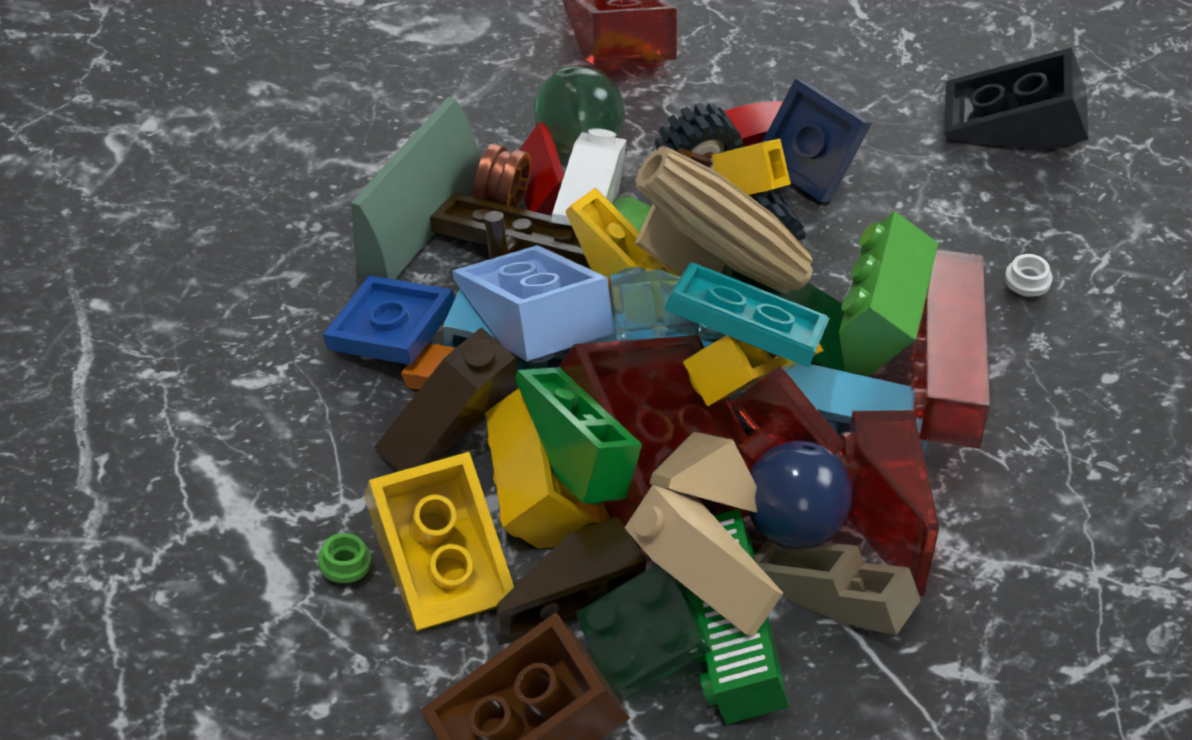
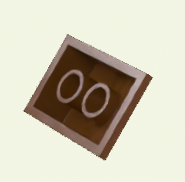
[421,612,631,740]

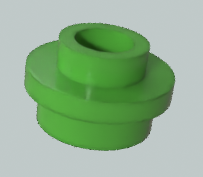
[318,533,371,583]

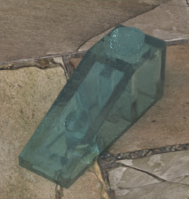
[608,267,725,349]

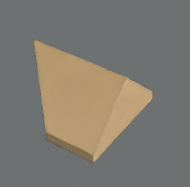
[649,432,757,513]

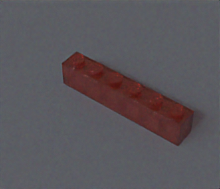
[910,249,990,449]

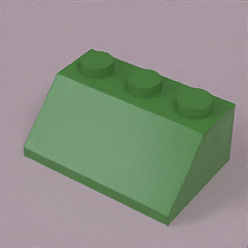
[839,211,939,377]

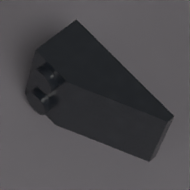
[944,47,1088,151]

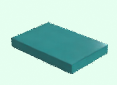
[664,262,830,368]

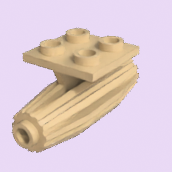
[634,146,813,293]

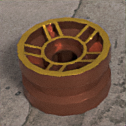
[473,143,531,208]

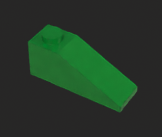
[515,367,642,505]

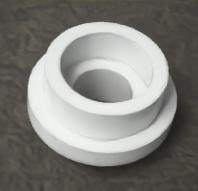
[1005,254,1052,297]

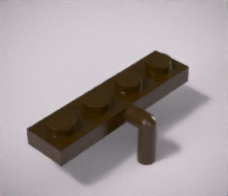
[430,193,591,270]

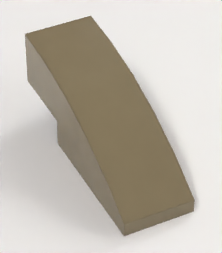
[755,539,921,635]

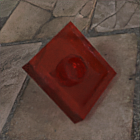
[731,365,846,472]

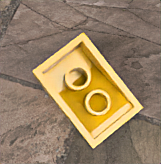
[364,452,514,632]

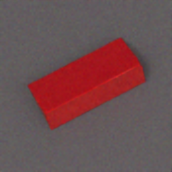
[519,122,565,216]

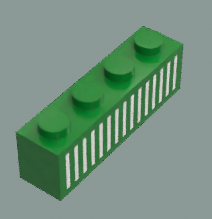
[683,508,789,725]

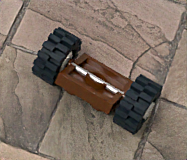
[654,103,806,245]

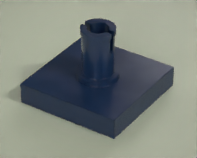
[762,79,872,203]

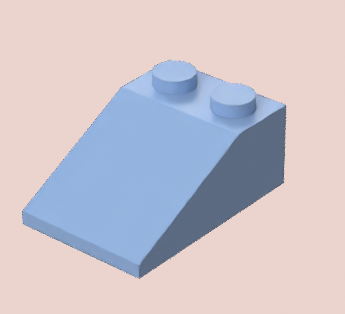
[452,245,615,363]

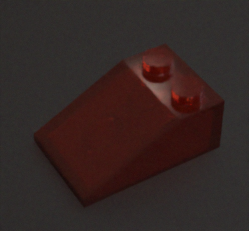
[562,0,677,70]
[840,410,940,596]

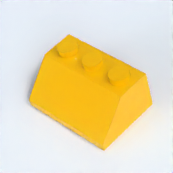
[485,388,614,549]

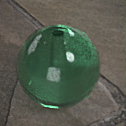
[533,65,625,157]

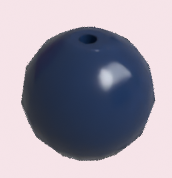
[747,440,852,550]

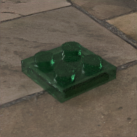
[576,564,711,703]

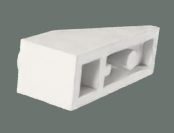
[551,129,627,226]

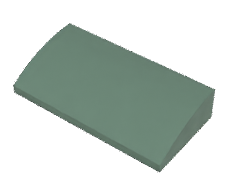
[351,97,480,280]

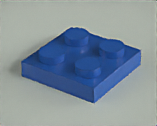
[323,275,455,365]

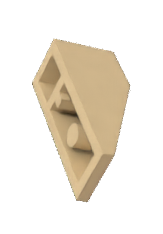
[625,485,783,636]

